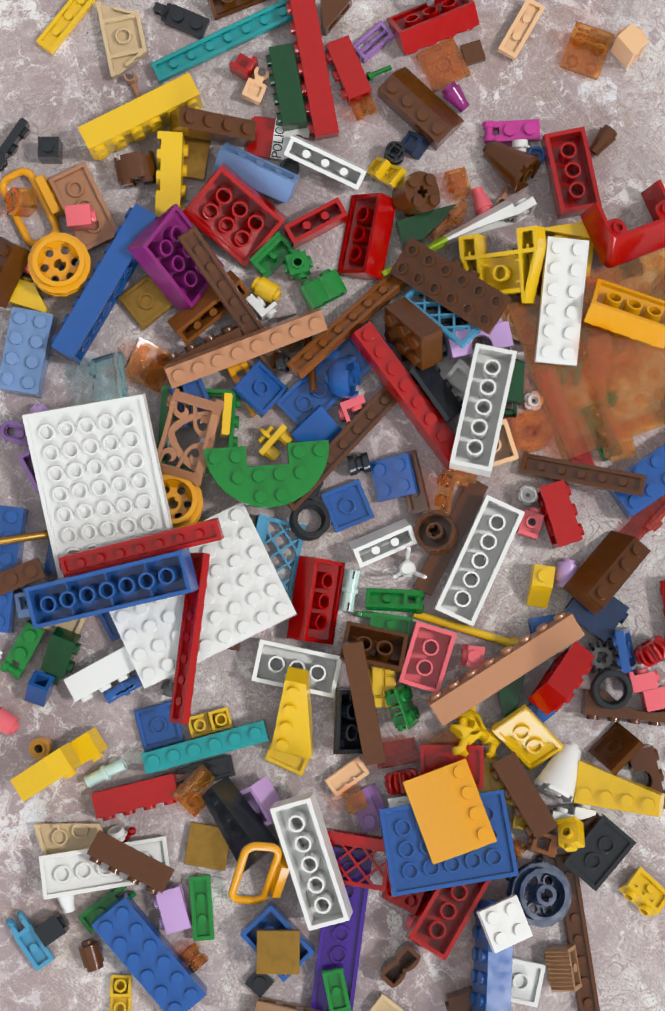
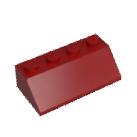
[387,0,480,55]
[337,193,396,280]
[286,556,345,645]

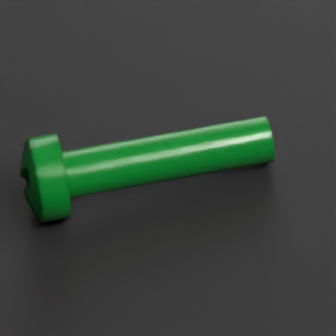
[366,65,392,81]

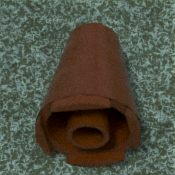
[483,140,541,194]

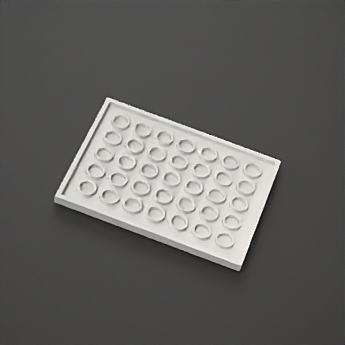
[22,393,173,579]
[109,502,297,689]

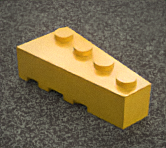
[155,131,189,217]
[271,666,315,758]

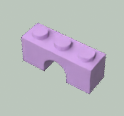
[445,319,514,360]

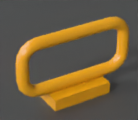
[0,167,65,248]
[228,842,289,905]

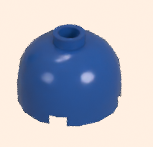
[325,357,361,398]

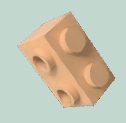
[610,23,649,68]

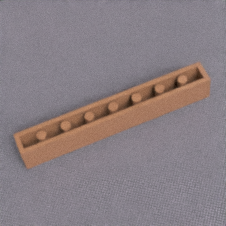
[162,308,328,389]
[426,611,585,726]

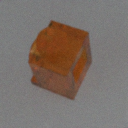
[443,167,471,201]

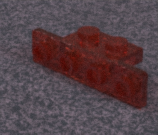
[619,495,665,541]

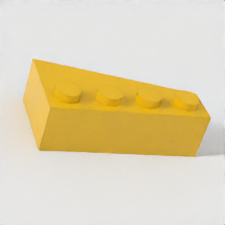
[574,760,665,817]

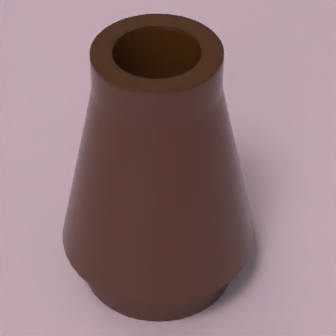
[589,124,618,156]

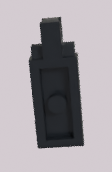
[153,2,210,39]

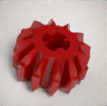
[633,635,665,668]
[384,768,419,795]

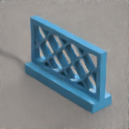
[404,288,482,349]
[254,514,306,599]

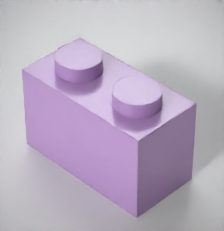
[153,883,192,935]

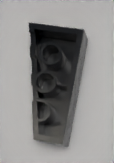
[202,776,279,873]

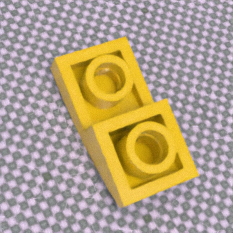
[187,707,233,738]
[109,975,132,1011]

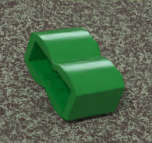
[299,269,347,310]

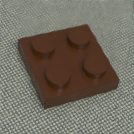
[588,722,644,775]

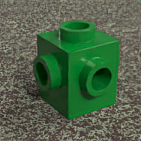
[283,249,313,281]

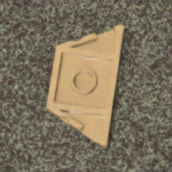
[96,2,148,80]

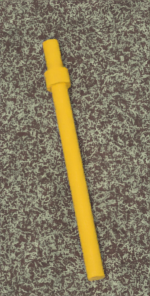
[413,612,518,646]

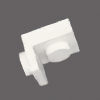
[246,294,278,321]

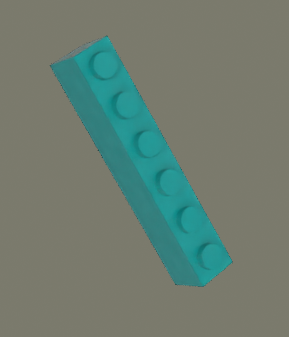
[141,719,269,774]

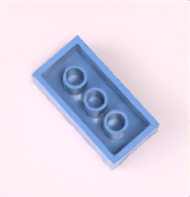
[0,307,57,398]

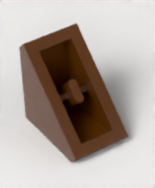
[320,0,352,36]

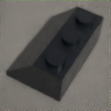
[409,364,463,424]
[333,688,363,755]

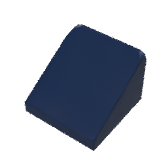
[401,130,429,160]

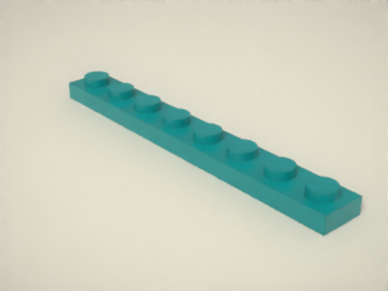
[150,0,293,84]

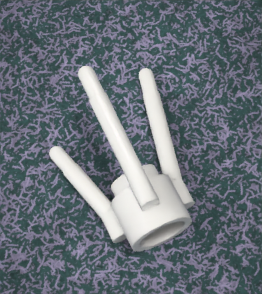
[392,546,427,579]

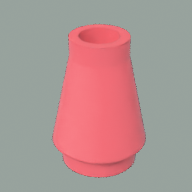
[471,186,494,216]

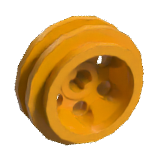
[28,233,91,297]
[162,473,204,528]

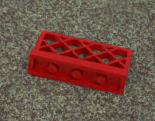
[326,828,388,892]

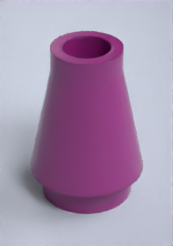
[441,81,470,113]

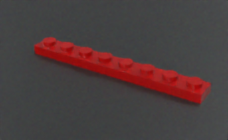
[58,517,224,578]
[169,553,210,724]

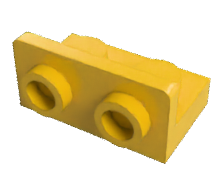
[618,866,665,917]

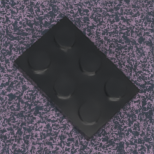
[562,814,636,891]

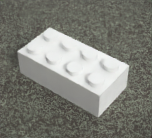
[251,639,342,698]

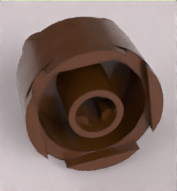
[114,151,157,189]
[392,171,441,217]
[413,510,459,555]

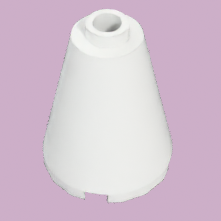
[533,741,582,803]

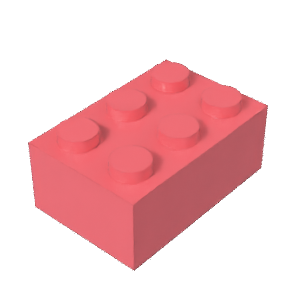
[397,621,457,693]

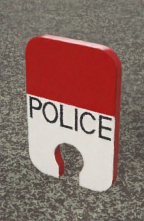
[246,116,310,163]

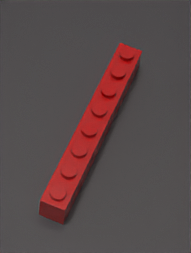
[286,0,339,141]
[349,321,455,470]

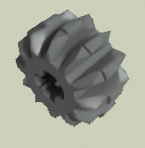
[586,640,618,674]

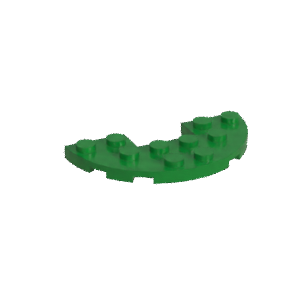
[203,440,329,508]

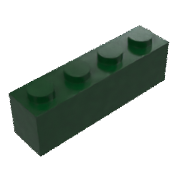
[266,43,307,132]

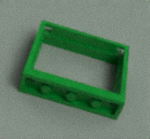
[157,386,241,473]

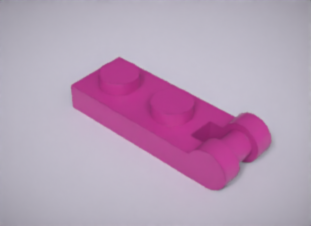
[482,119,541,144]

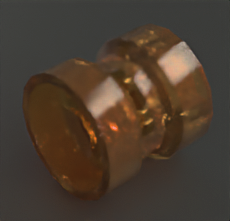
[351,94,377,121]
[179,942,209,973]

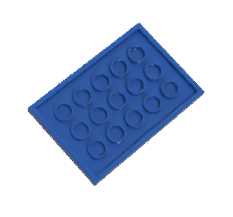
[378,790,519,897]

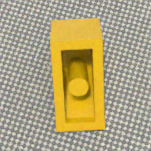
[9,276,50,313]
[526,564,556,608]

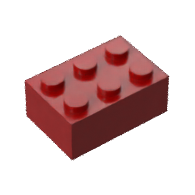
[535,480,584,549]
[528,641,595,715]

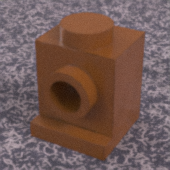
[526,833,558,859]

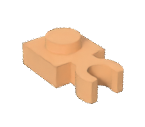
[241,67,269,106]

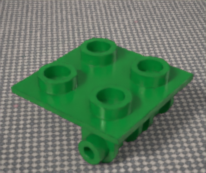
[384,683,420,732]

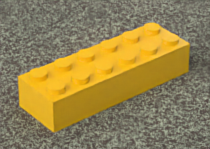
[77,73,203,161]

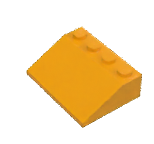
[402,759,497,865]

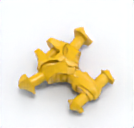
[449,706,501,760]

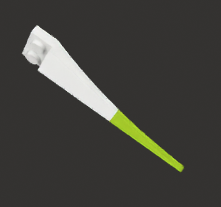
[381,197,537,276]

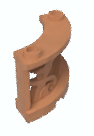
[157,388,225,486]

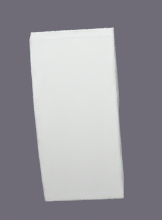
[550,804,596,820]

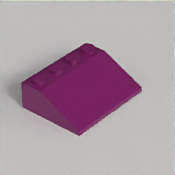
[127,204,224,310]

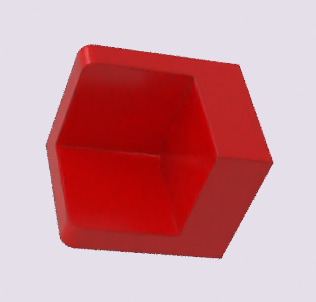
[229,53,258,82]

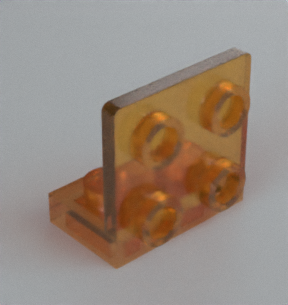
[560,21,615,80]
[435,469,477,514]

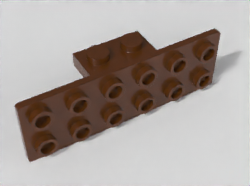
[390,237,511,334]

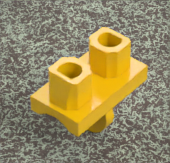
[257,424,294,462]

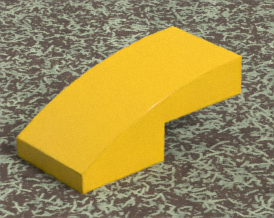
[366,156,407,188]

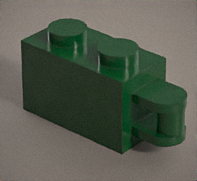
[503,361,525,418]
[40,626,82,686]

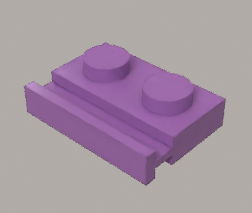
[348,783,385,834]

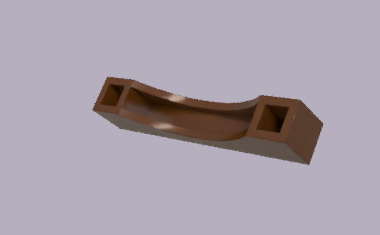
[581,689,665,726]

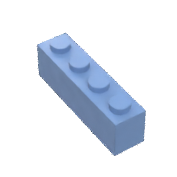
[213,142,300,204]

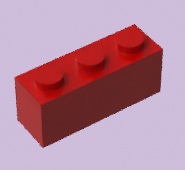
[325,35,372,106]
[284,197,348,249]

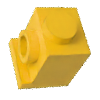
[555,816,585,852]

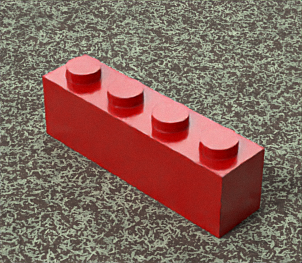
[91,771,181,821]

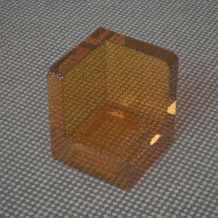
[4,187,38,217]
[341,785,369,815]

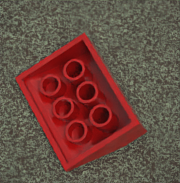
[183,162,286,267]

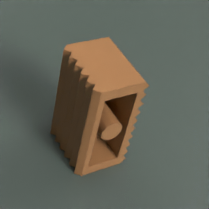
[544,944,582,992]

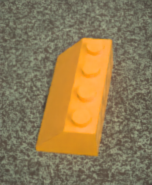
[584,278,665,349]

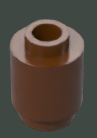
[78,938,104,972]

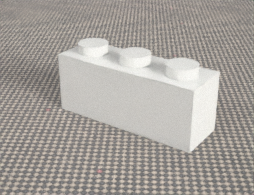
[348,518,417,568]

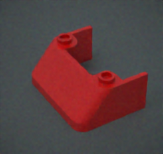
[580,179,665,269]

